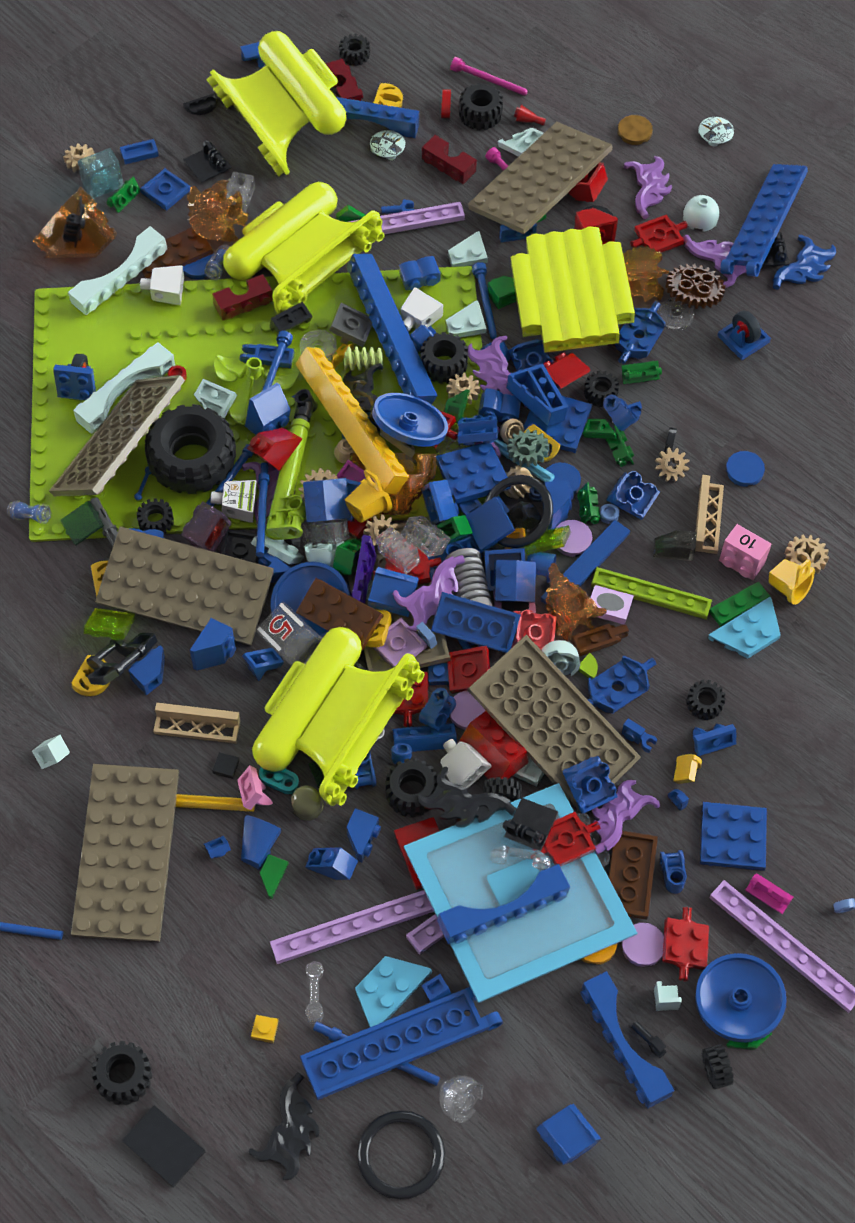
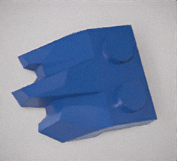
[458,415,498,446]

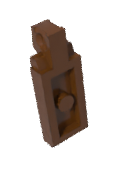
[571,624,629,657]

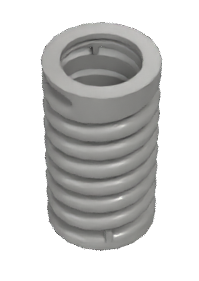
[445,548,493,606]

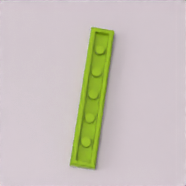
[591,567,712,620]

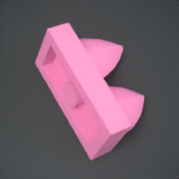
[237,765,273,810]

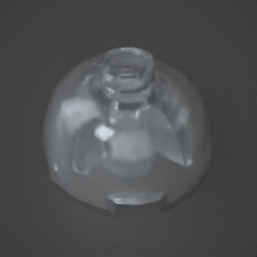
[439,1075,484,1123]

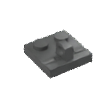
[329,303,372,347]

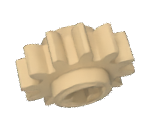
[64,143,96,173]
[446,373,480,405]
[655,447,689,482]
[363,514,399,551]

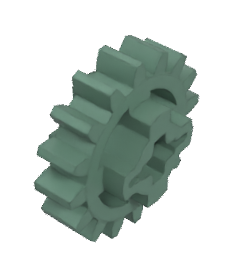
[507,429,549,467]

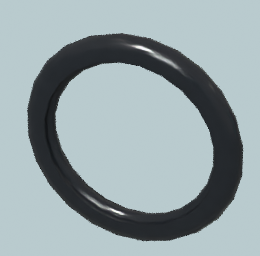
[484,475,553,548]
[357,1110,445,1199]

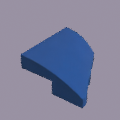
[241,815,281,870]

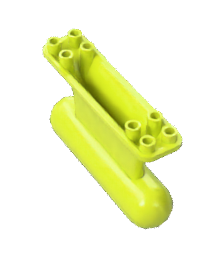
[206,31,347,176]
[223,181,384,314]
[252,627,424,806]

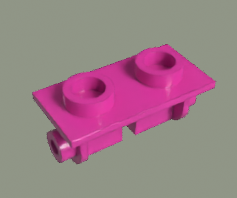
[745,873,793,914]

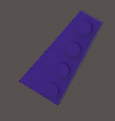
[351,535,377,604]

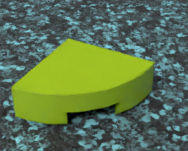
[578,653,598,680]

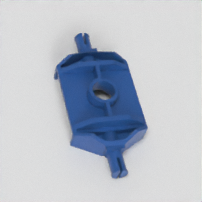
[615,301,665,364]
[587,656,656,714]

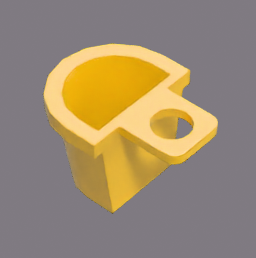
[345,469,392,523]
[769,559,815,605]

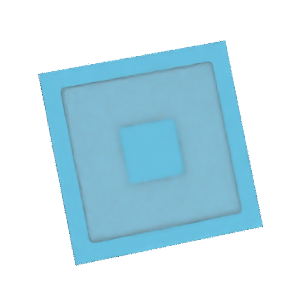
[404,783,638,1003]

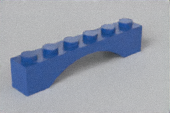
[336,97,419,138]
[437,864,570,944]
[581,971,674,1108]

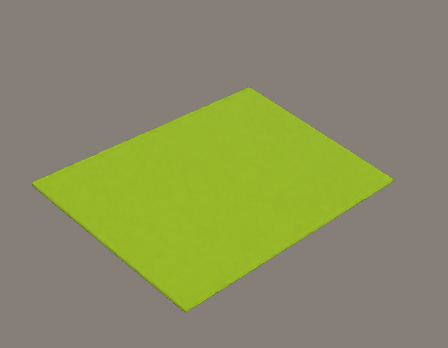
[29,266,499,542]

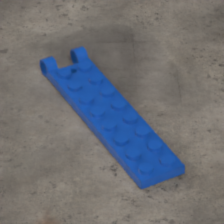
[720,164,808,277]
[300,987,503,1100]

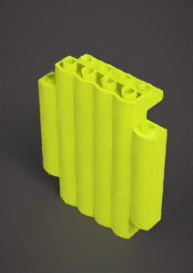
[511,227,635,353]

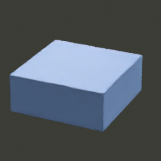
[416,621,437,649]

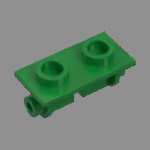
[106,176,141,213]
[621,360,662,384]
[606,426,635,467]
[577,482,600,524]

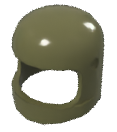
[291,785,324,821]

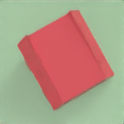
[511,609,557,650]

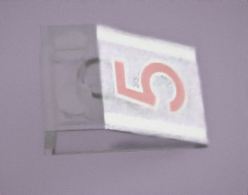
[256,601,322,666]

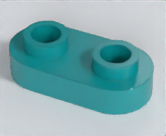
[259,767,299,794]

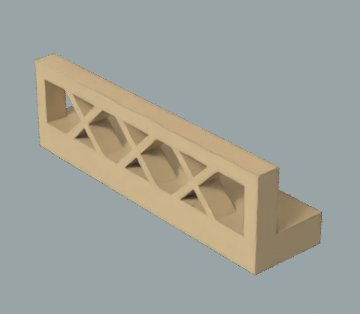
[694,475,724,554]
[153,703,240,744]

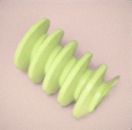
[344,347,383,371]

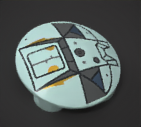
[699,117,734,147]
[370,130,405,160]

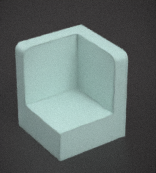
[32,735,70,769]
[654,981,682,1011]

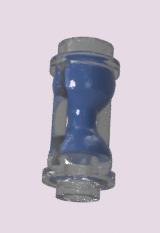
[204,244,230,280]
[7,500,51,524]

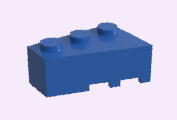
[506,363,568,426]

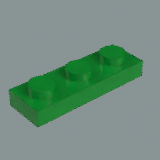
[709,581,770,627]

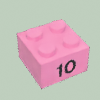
[719,524,771,580]

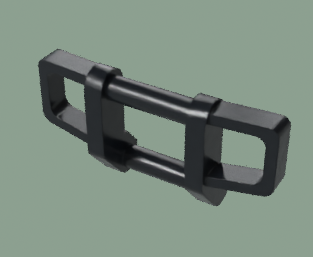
[87,633,158,685]

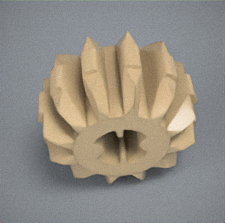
[504,465,533,500]

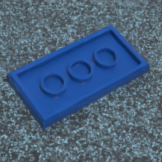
[431,592,521,653]

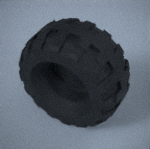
[145,404,236,494]

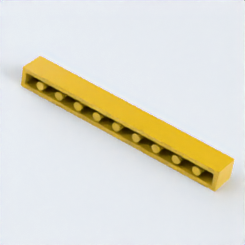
[295,347,409,494]

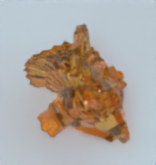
[187,180,249,242]
[623,246,669,302]
[545,562,607,641]

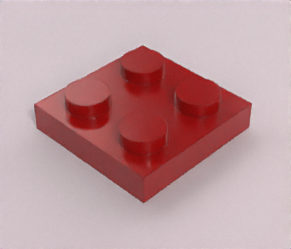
[448,646,490,694]

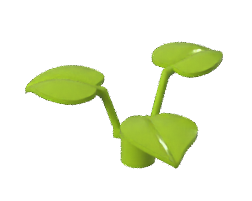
[214,354,300,425]

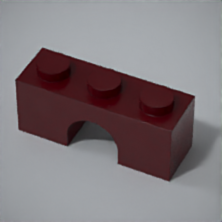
[325,58,364,101]
[422,135,477,184]
[212,274,273,321]

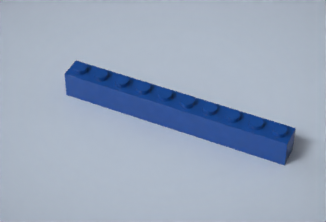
[347,254,437,405]

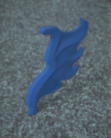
[773,235,836,290]

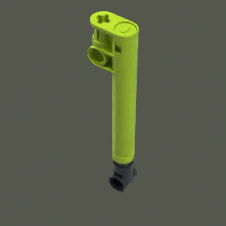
[265,389,318,540]

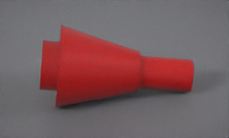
[514,105,546,126]

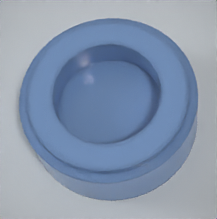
[600,504,619,524]
[833,899,855,913]

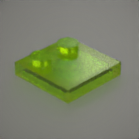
[524,525,571,555]
[84,608,135,640]

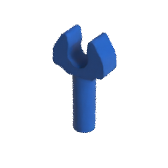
[381,199,415,214]

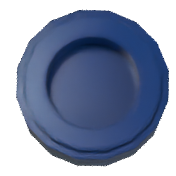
[391,743,412,764]

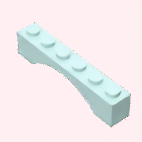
[68,226,168,315]
[74,342,175,434]

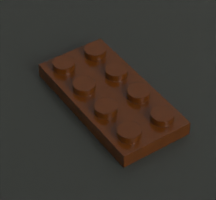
[141,225,214,279]
[296,578,383,650]
[609,831,658,920]

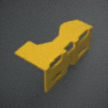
[327,343,354,369]

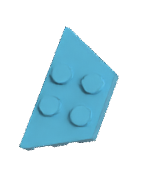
[708,597,781,659]
[355,956,432,1027]

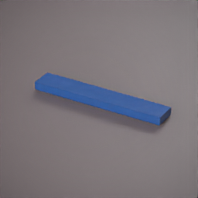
[541,520,630,612]

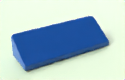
[392,723,457,752]

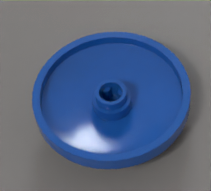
[372,393,448,447]
[271,562,351,642]
[695,953,786,1042]

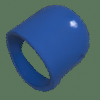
[526,552,556,584]

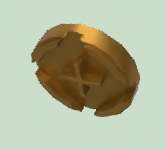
[618,115,653,145]

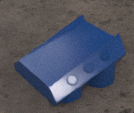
[508,339,553,371]
[606,471,660,520]
[368,567,419,617]
[563,756,618,813]
[536,1104,601,1165]

